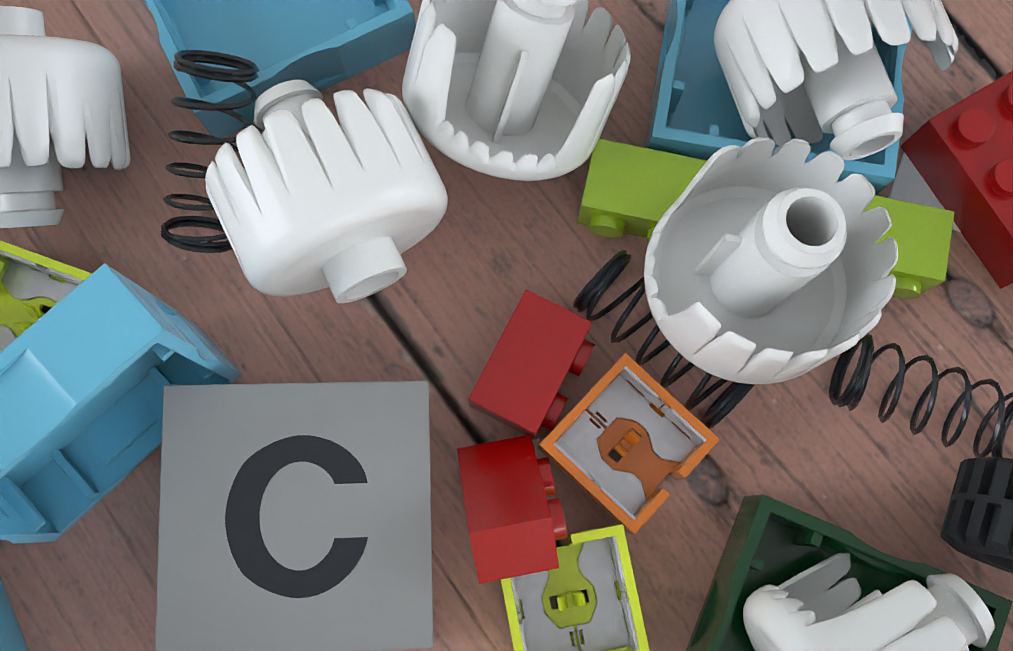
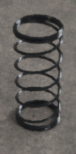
[161,50,260,253]
[573,250,755,429]
[829,333,1013,459]

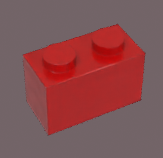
[468,289,596,439]
[457,434,567,584]

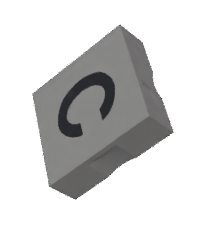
[155,381,434,651]

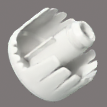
[402,0,631,181]
[713,0,958,160]
[0,6,131,228]
[205,80,448,303]
[644,137,898,384]
[743,553,995,651]

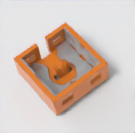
[538,353,720,534]

